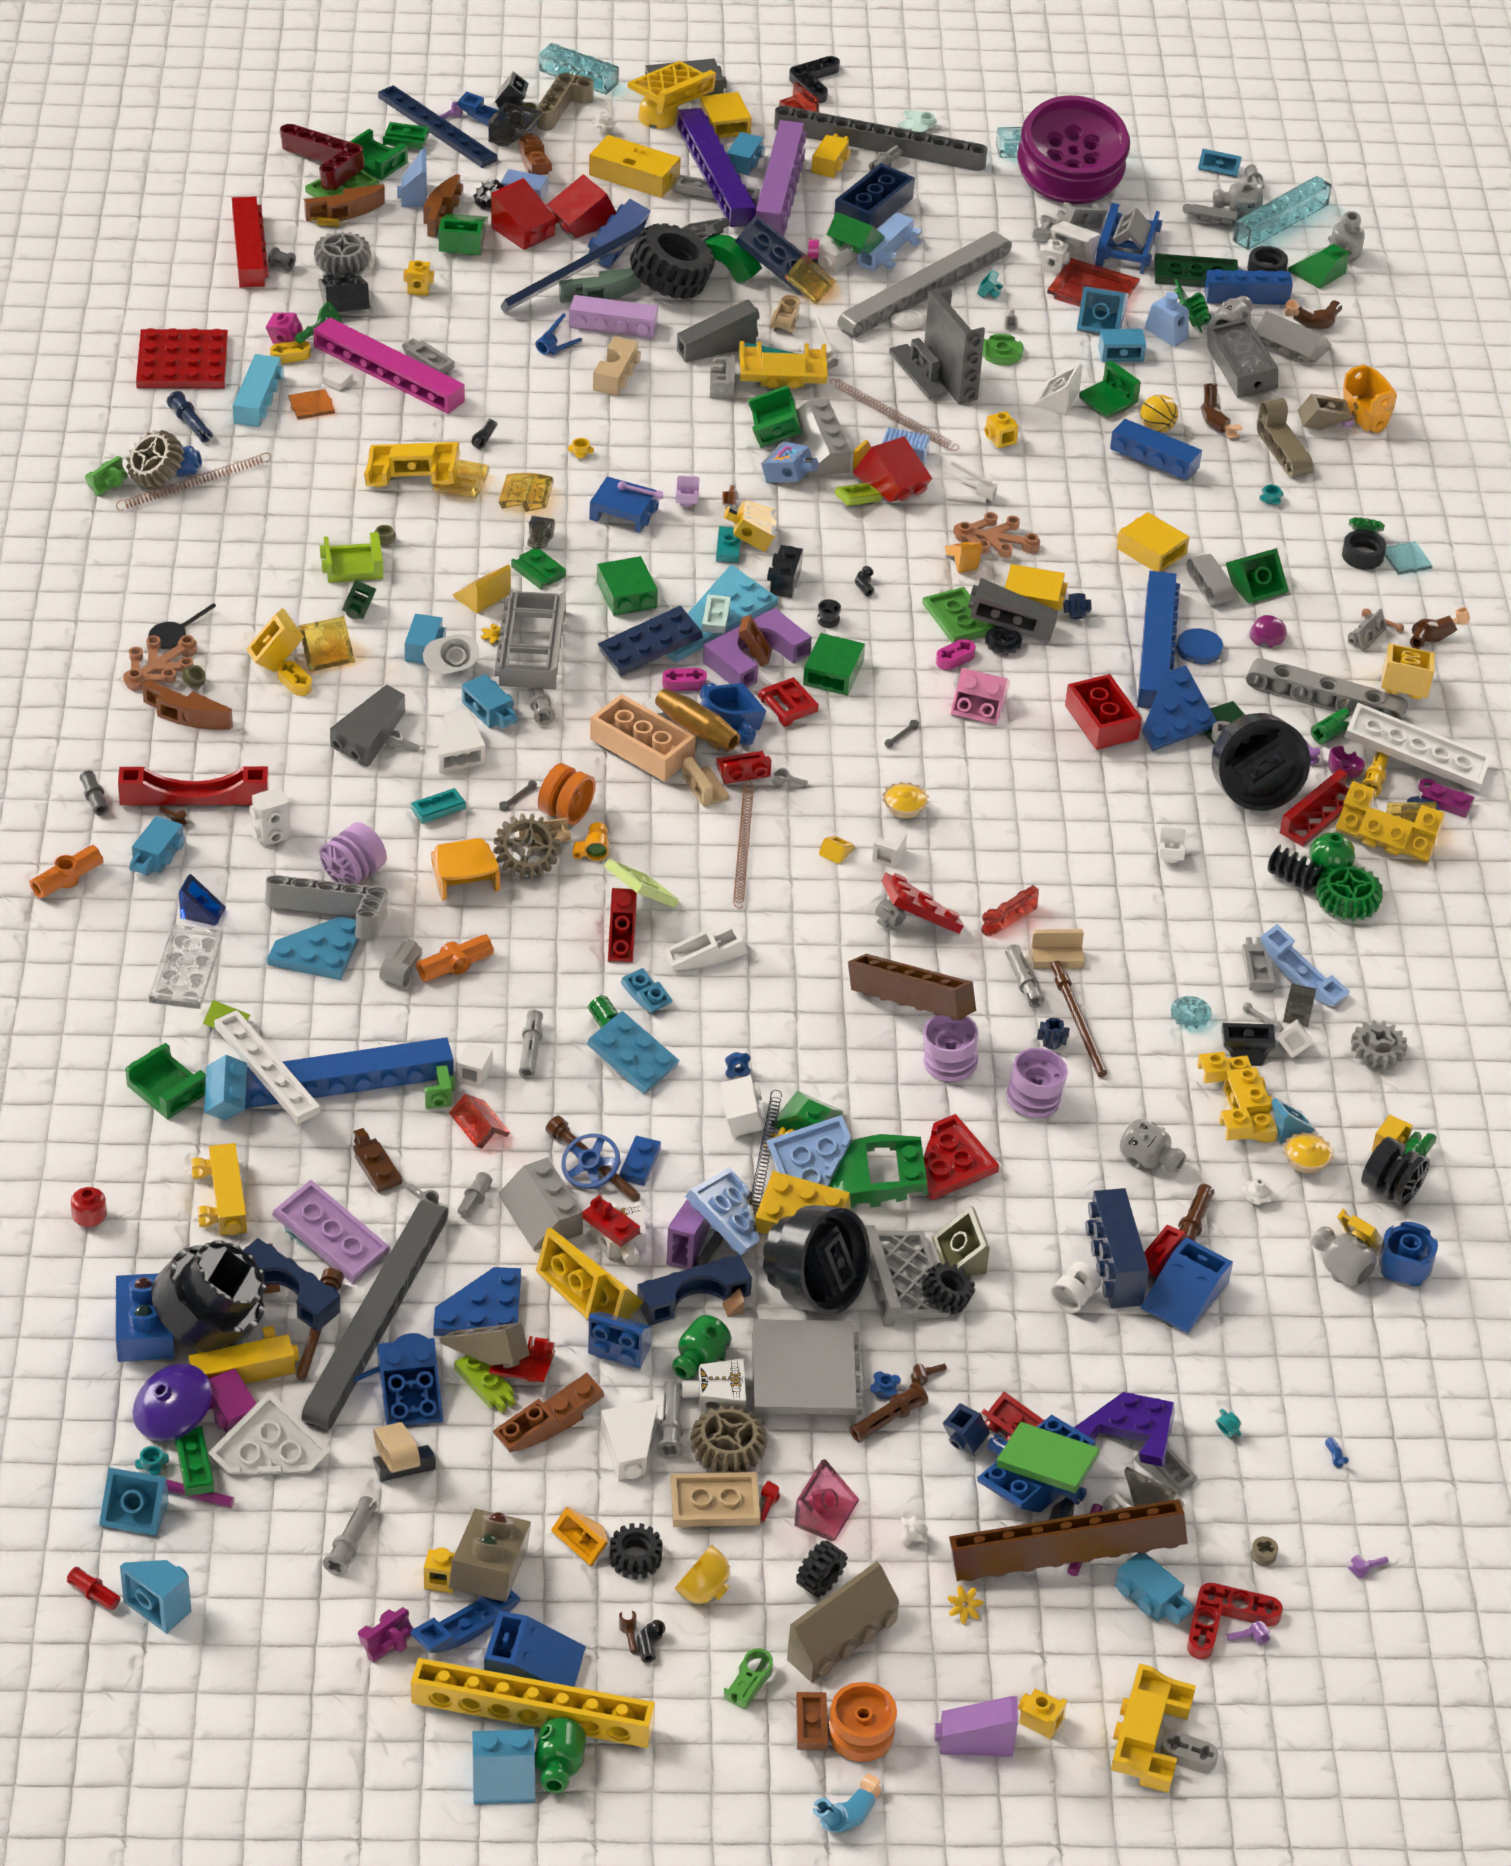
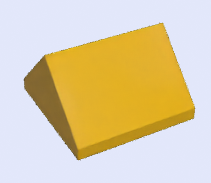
[453,564,511,614]

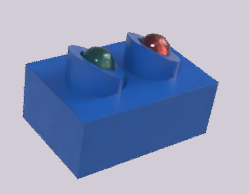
[116,1273,175,1362]

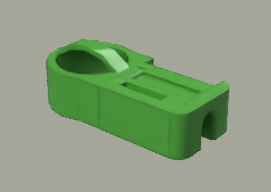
[724,1648,773,1709]

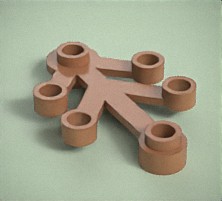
[953,512,1041,558]
[123,635,197,690]

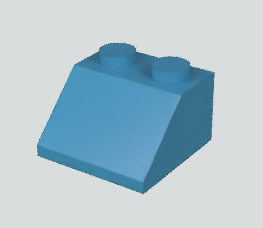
[1077,287,1129,333]
[120,1560,192,1634]
[472,1729,535,1804]

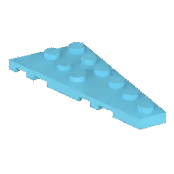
[666,564,778,663]

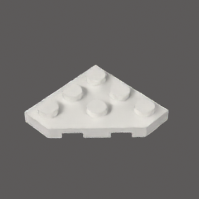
[208,1391,331,1475]

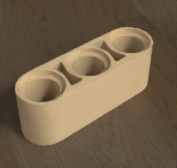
[373,1422,420,1473]

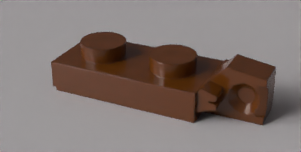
[353,1128,402,1193]

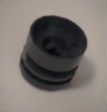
[1361,1137,1430,1207]

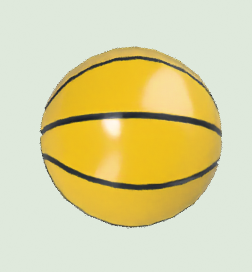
[1140,394,1179,433]

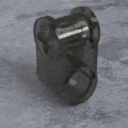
[527,516,555,548]

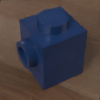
[942,1403,991,1454]

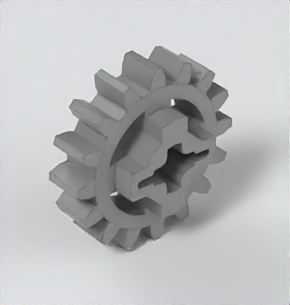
[1351,1020,1408,1069]

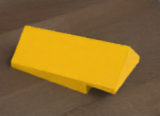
[536,1227,643,1320]

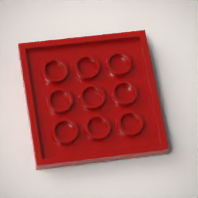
[136,328,228,389]

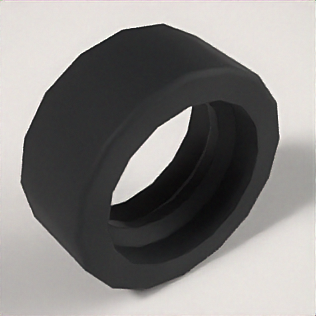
[1247,246,1288,272]
[1342,530,1387,570]

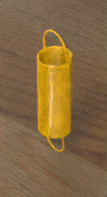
[311,217,345,227]

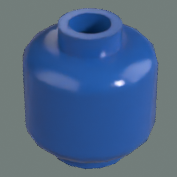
[176,446,202,477]

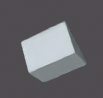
[1050,221,1101,265]
[1035,363,1083,415]

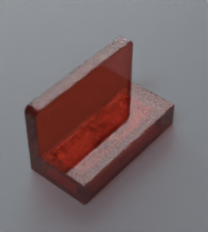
[779,82,819,112]
[449,1093,510,1149]

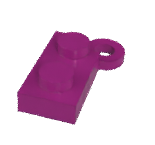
[1418,779,1475,818]

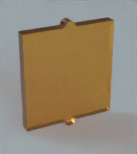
[288,389,335,420]

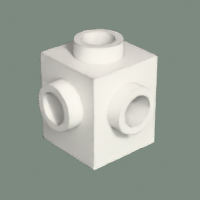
[1039,239,1071,275]

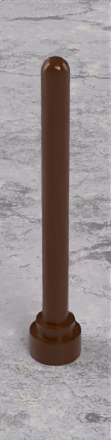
[545,1115,640,1202]
[296,1268,344,1381]

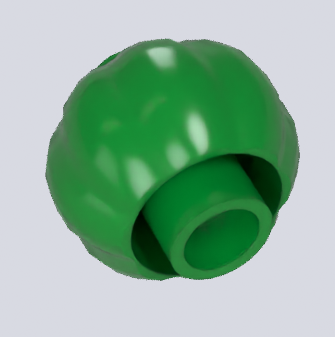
[1309,833,1355,872]

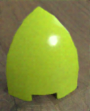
[203,1000,251,1029]

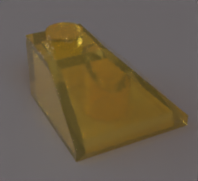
[298,616,355,672]

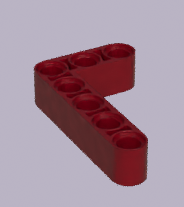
[280,124,365,190]

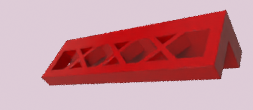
[1279,769,1349,847]

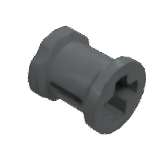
[268,247,296,272]

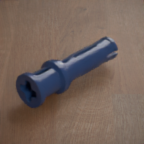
[166,391,213,443]

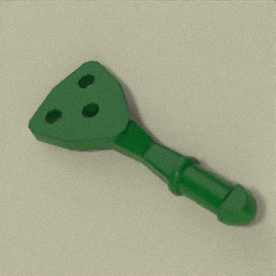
[295,302,343,343]

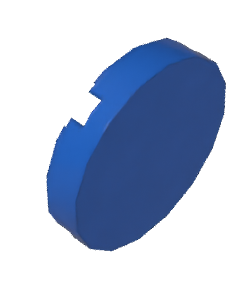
[1176,628,1224,664]

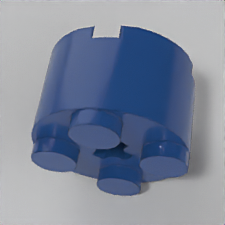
[1379,1222,1438,1287]

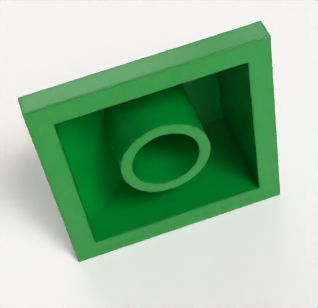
[1288,244,1349,289]
[771,1090,843,1131]

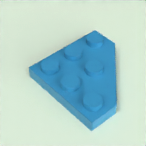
[267,917,359,980]

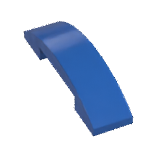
[457,91,539,132]
[411,1590,520,1653]

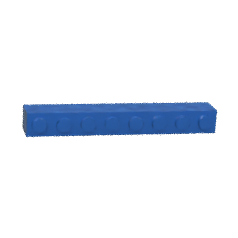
[1137,571,1180,708]
[245,1037,454,1109]

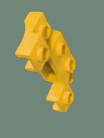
[739,341,828,389]
[364,442,460,488]
[1335,781,1445,863]
[1197,1051,1278,1143]
[1111,1663,1196,1793]

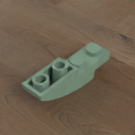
[559,268,641,303]

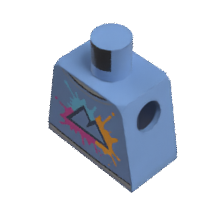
[761,442,819,483]

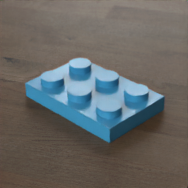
[587,1011,680,1094]

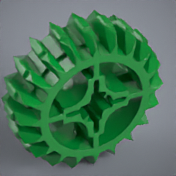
[1316,865,1383,922]

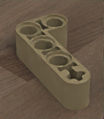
[536,73,594,131]
[1257,398,1313,477]

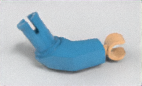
[813,1773,881,1833]

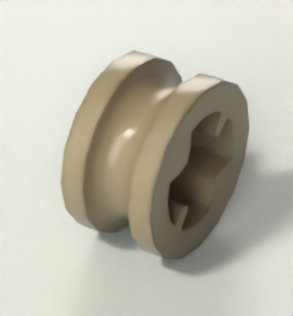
[1251,1536,1278,1566]

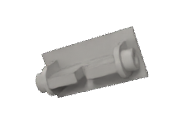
[1347,609,1387,652]

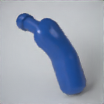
[1325,1437,1349,1468]

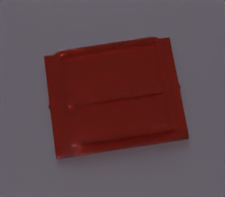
[1047,258,1140,307]

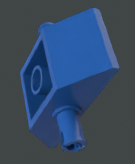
[977,1414,1096,1513]

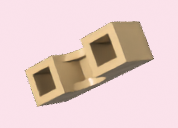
[593,336,641,396]

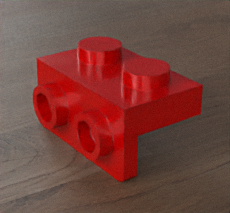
[716,751,772,784]
[980,1391,1044,1441]

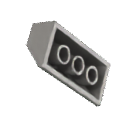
[790,398,851,478]

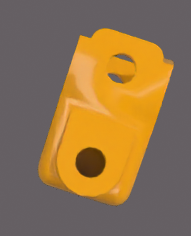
[1343,364,1397,433]
[431,838,500,901]

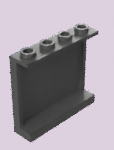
[924,286,985,404]

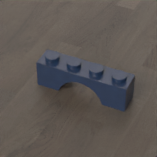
[243,1238,340,1332]
[637,1254,752,1326]

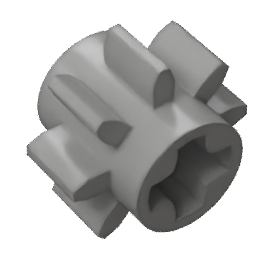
[875,898,906,929]

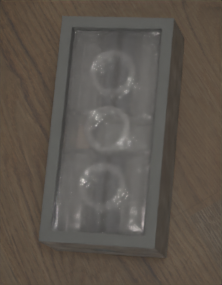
[1207,318,1278,398]

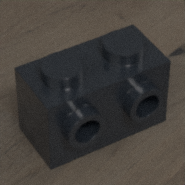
[495,71,529,114]
[767,545,803,598]

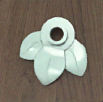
[897,110,937,132]

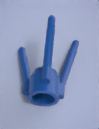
[535,313,582,355]

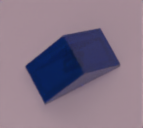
[179,874,226,926]

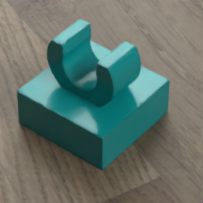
[977,269,1003,298]

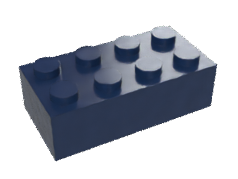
[834,163,915,228]
[1085,1188,1149,1309]

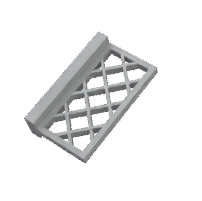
[864,1225,950,1326]

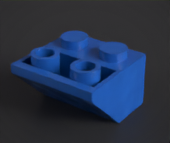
[588,1312,653,1369]

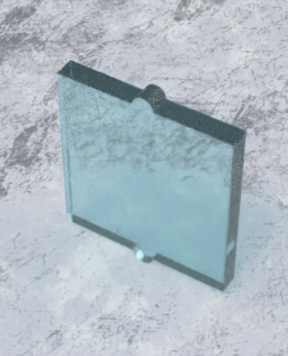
[1385,541,1432,575]

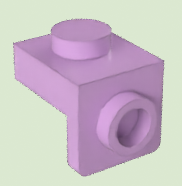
[676,475,700,507]

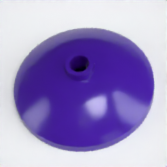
[132,1364,212,1442]

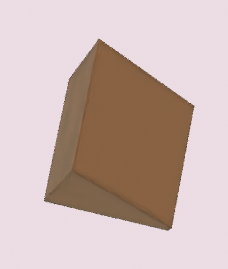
[722,1288,745,1317]

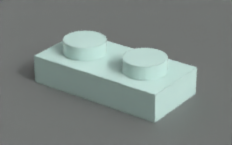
[702,594,731,634]

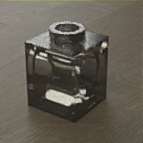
[1283,983,1317,1027]

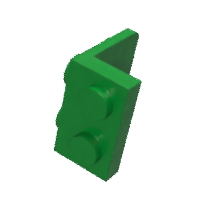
[1079,360,1141,417]

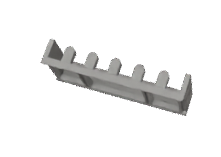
[495,589,566,689]

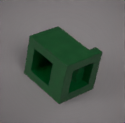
[342,579,377,619]

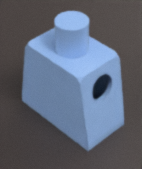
[1144,292,1189,347]

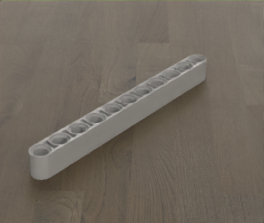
[837,231,1012,337]

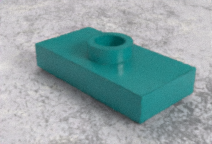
[716,526,741,563]
[411,788,466,824]

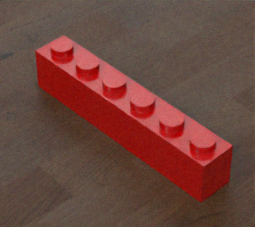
[231,196,269,288]

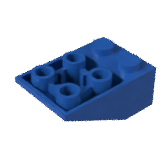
[1141,1237,1233,1333]
[377,1338,443,1426]
[484,1610,586,1687]

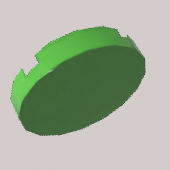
[982,334,1024,365]

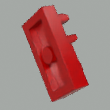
[582,1195,640,1247]
[1144,1225,1189,1279]

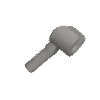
[1004,310,1018,329]
[385,730,420,751]
[772,768,808,786]
[407,1184,439,1204]

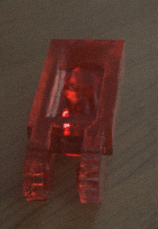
[981,885,1039,936]

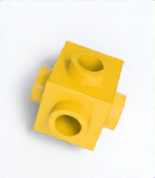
[403,260,434,295]
[984,411,1019,449]

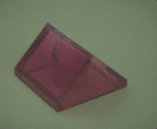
[794,1459,860,1541]

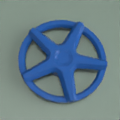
[561,1133,621,1189]

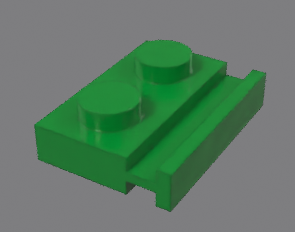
[383,122,429,150]
[511,547,566,590]

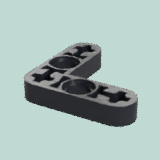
[789,56,840,103]

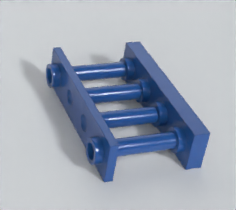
[1095,203,1163,274]

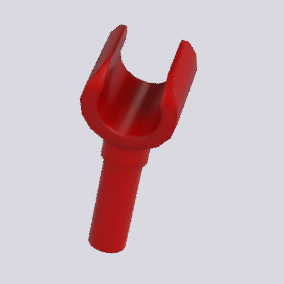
[760,1481,780,1522]

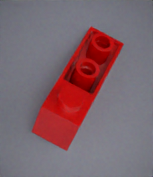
[608,888,637,962]

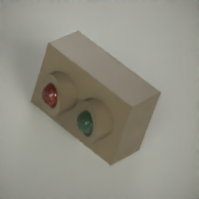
[449,1508,531,1602]

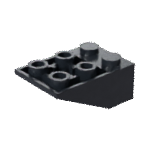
[318,272,370,312]

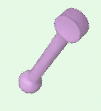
[618,481,664,500]

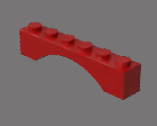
[118,766,269,805]

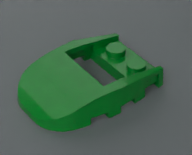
[829,1134,929,1208]

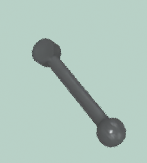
[884,720,919,748]
[499,780,537,811]

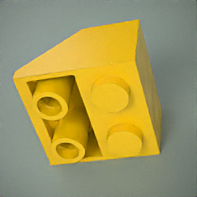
[246,608,304,672]

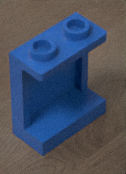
[589,476,659,533]

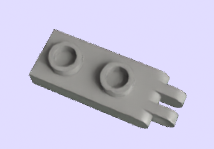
[1183,204,1238,226]
[402,338,455,374]
[1242,937,1275,990]

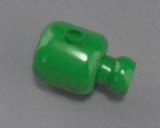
[672,1315,732,1380]
[535,1717,586,1793]

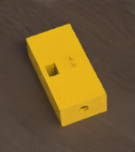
[589,135,681,198]

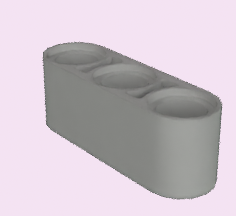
[1186,554,1235,606]

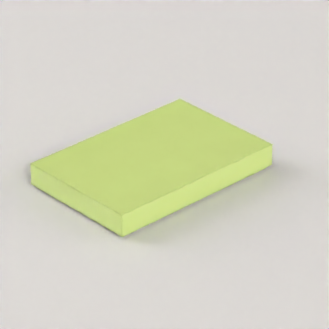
[603,859,679,908]

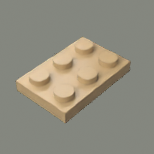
[670,1472,760,1527]

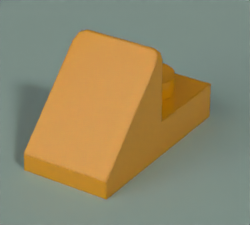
[945,542,983,573]

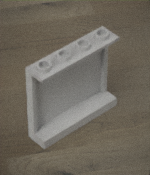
[752,1319,862,1426]

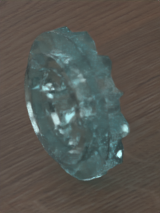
[1171,996,1212,1029]

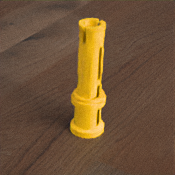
[1361,752,1390,797]

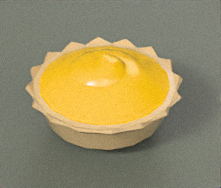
[882,782,929,818]
[1283,1132,1334,1174]

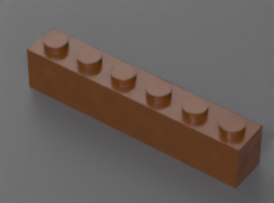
[848,954,976,1021]

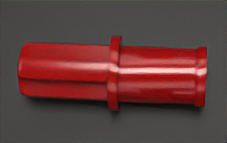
[66,1566,121,1610]

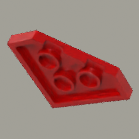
[881,872,964,935]
[924,1114,999,1201]

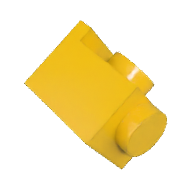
[1372,1114,1413,1152]
[423,1547,455,1594]
[1018,1688,1068,1739]

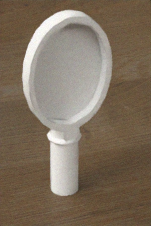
[890,310,927,330]

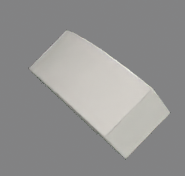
[664,923,749,970]

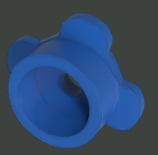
[725,1052,751,1078]
[870,1371,901,1399]

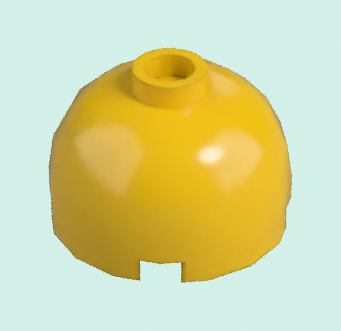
[638,94,678,129]
[675,1544,730,1604]

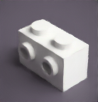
[250,787,291,847]
[720,1075,766,1137]

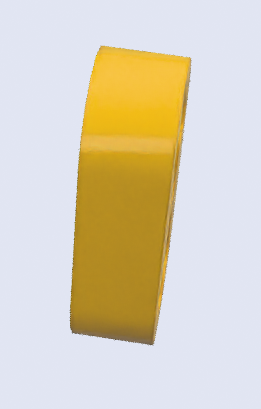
[270,341,311,364]
[277,661,312,696]

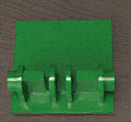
[1174,279,1211,333]

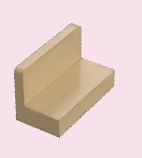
[682,756,729,807]
[1031,929,1084,969]

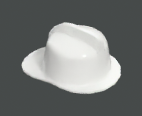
[423,634,479,674]

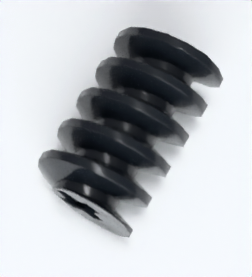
[1267,844,1324,891]

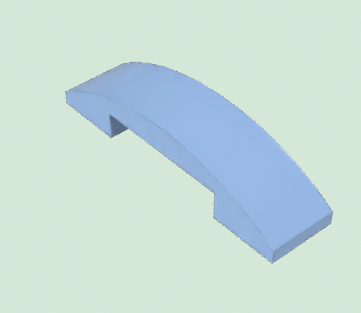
[1260,924,1350,1007]

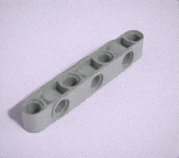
[1246,658,1408,721]

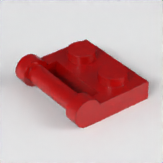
[757,677,819,727]

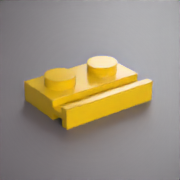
[1337,1208,1383,1251]

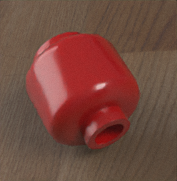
[70,1187,107,1227]

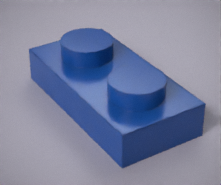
[619,1135,661,1186]

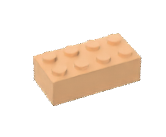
[590,694,696,782]

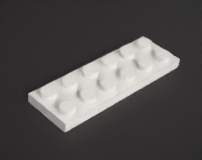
[1344,703,1492,791]

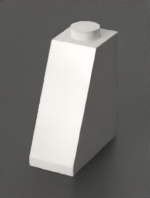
[818,219,858,273]
[437,709,486,773]
[601,1399,658,1481]

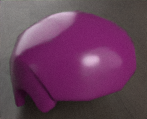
[1249,615,1287,648]
[1328,746,1365,779]

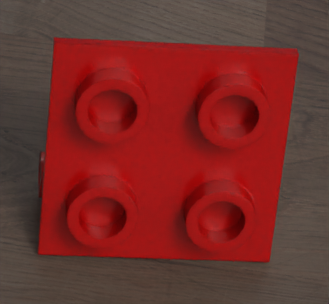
[489,1336,556,1382]

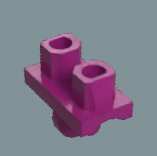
[357,1607,414,1663]

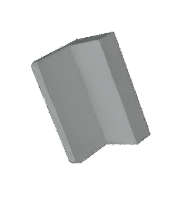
[1112,208,1152,249]

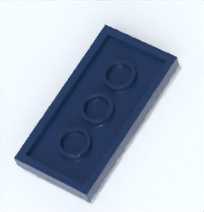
[734,215,821,295]
[598,605,703,676]

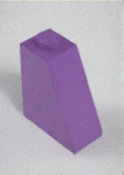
[666,1200,710,1270]
[934,1696,1018,1757]

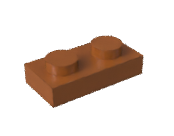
[738,615,772,666]
[796,1692,828,1750]

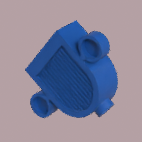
[699,683,766,745]

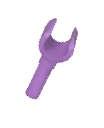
[440,101,463,119]
[1305,740,1320,765]
[1348,1555,1389,1578]
[1226,1621,1270,1644]

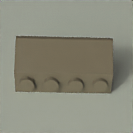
[787,1561,899,1682]

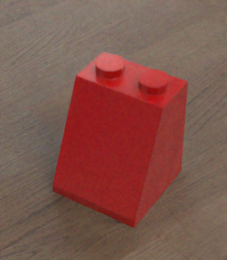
[546,174,616,238]
[491,178,556,250]
[853,436,933,502]

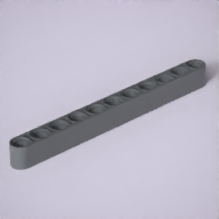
[774,106,988,171]
[301,1199,449,1430]

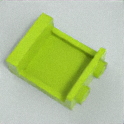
[319,532,383,583]

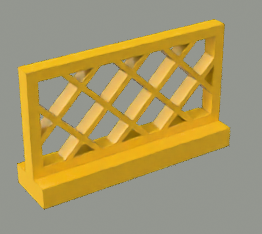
[627,61,717,113]

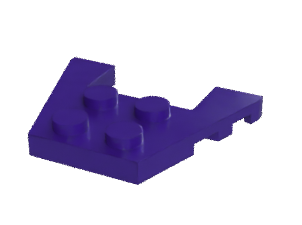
[1073,1392,1175,1467]

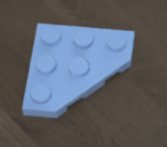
[767,1115,851,1186]
[685,1167,760,1256]

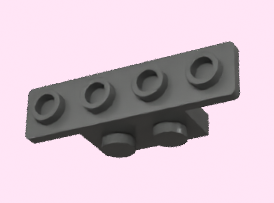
[889,338,948,399]

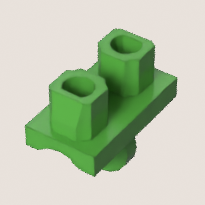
[85,456,128,496]

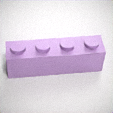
[569,295,658,338]

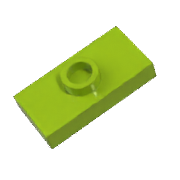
[834,483,882,506]

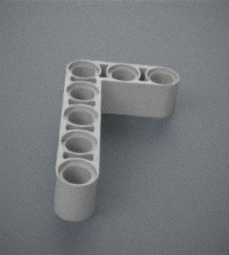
[265,875,388,940]

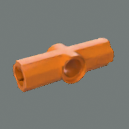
[29,845,104,899]
[416,934,494,982]

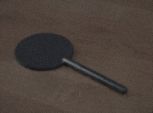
[148,603,216,649]

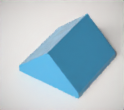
[99,1467,169,1536]

